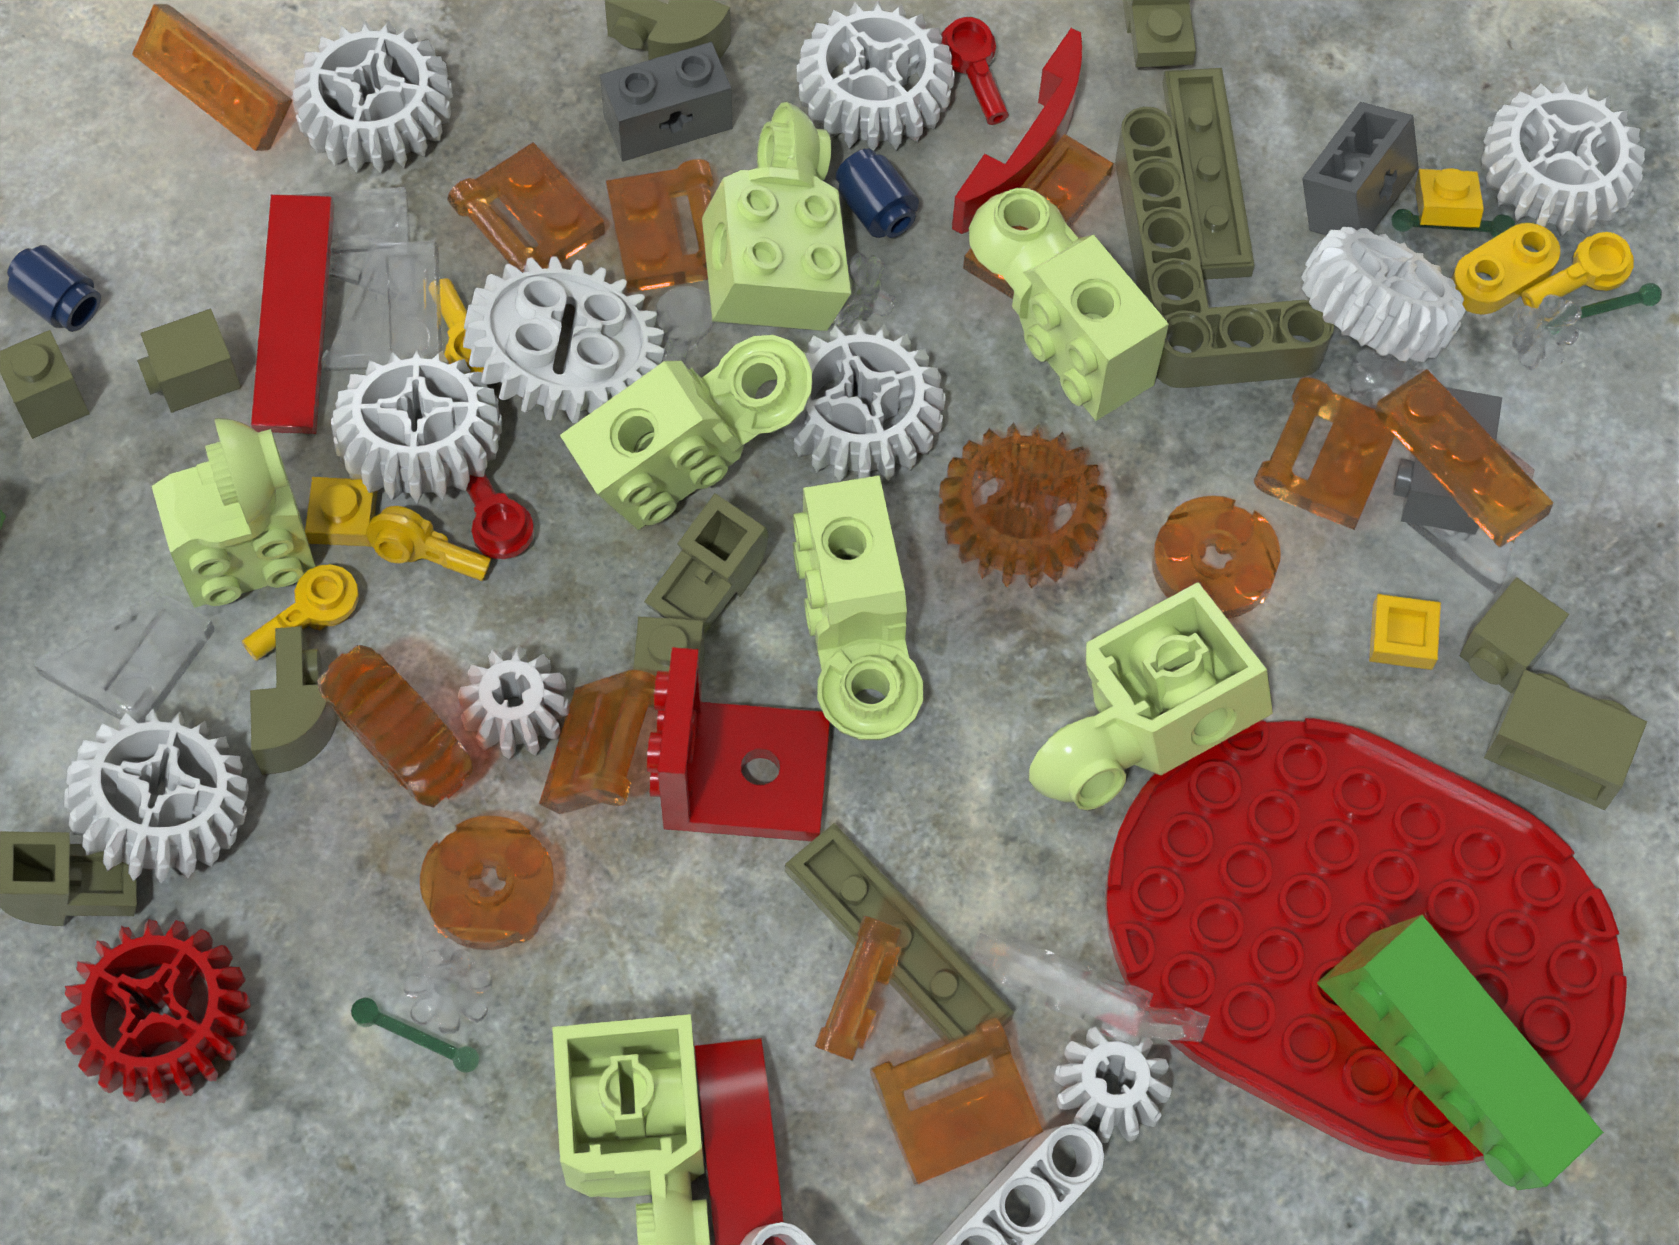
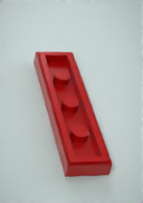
[251,194,335,434]

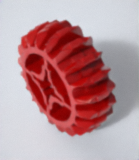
[61,918,251,1103]

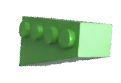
[1317,915,1604,1190]

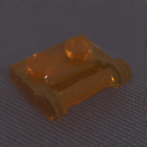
[447,142,605,273]
[606,159,714,293]
[1254,377,1402,530]
[539,670,656,814]
[814,916,902,1061]
[870,1017,1043,1185]

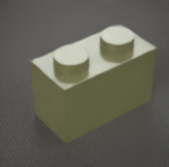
[1484,669,1648,810]

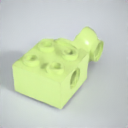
[702,102,851,331]
[969,188,1169,421]
[560,335,812,530]
[151,418,316,608]
[792,475,923,740]
[1029,582,1273,810]
[552,1014,710,1245]

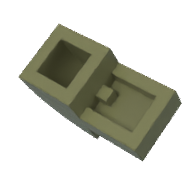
[605,0,731,60]
[1123,0,1196,67]
[644,493,769,634]
[250,626,338,775]
[0,831,137,926]

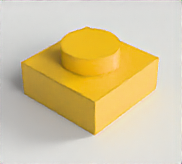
[1415,168,1484,228]
[305,477,378,547]
[1369,594,1441,670]

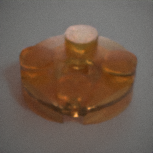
[1152,496,1280,619]
[420,816,555,950]

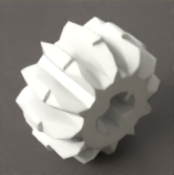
[458,645,570,759]
[1054,1024,1171,1143]

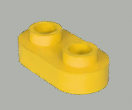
[1451,223,1560,315]

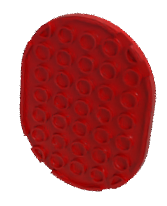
[1105,718,1627,1166]

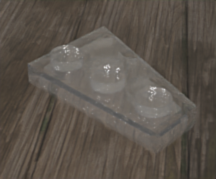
[971,933,1210,1046]

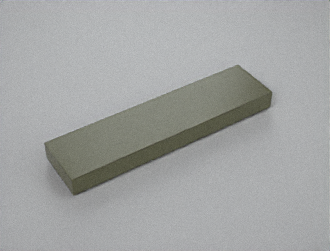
[1162,68,1255,280]
[785,823,1014,1062]

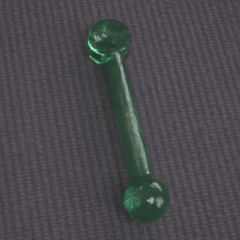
[1391,209,1516,237]
[1541,283,1662,333]
[351,998,480,1073]

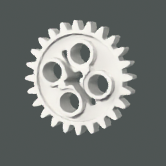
[463,257,664,423]

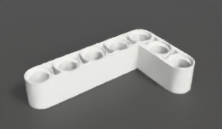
[740,1124,1104,1245]

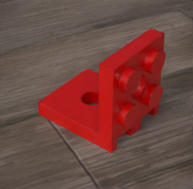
[647,647,830,842]

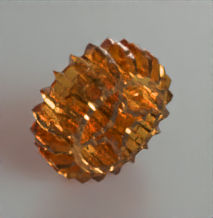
[938,422,1107,589]
[317,645,473,808]

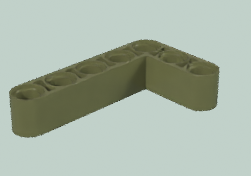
[1115,106,1334,388]

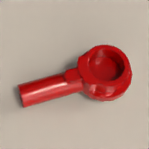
[941,17,1009,125]
[466,474,535,559]

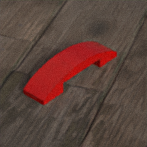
[952,28,1082,234]
[694,1038,786,1245]

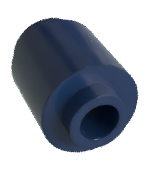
[835,149,919,238]
[7,245,101,332]

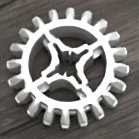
[797,0,954,151]
[291,21,453,174]
[1481,82,1645,236]
[1301,227,1466,362]
[782,321,945,482]
[331,349,502,504]
[64,709,249,883]

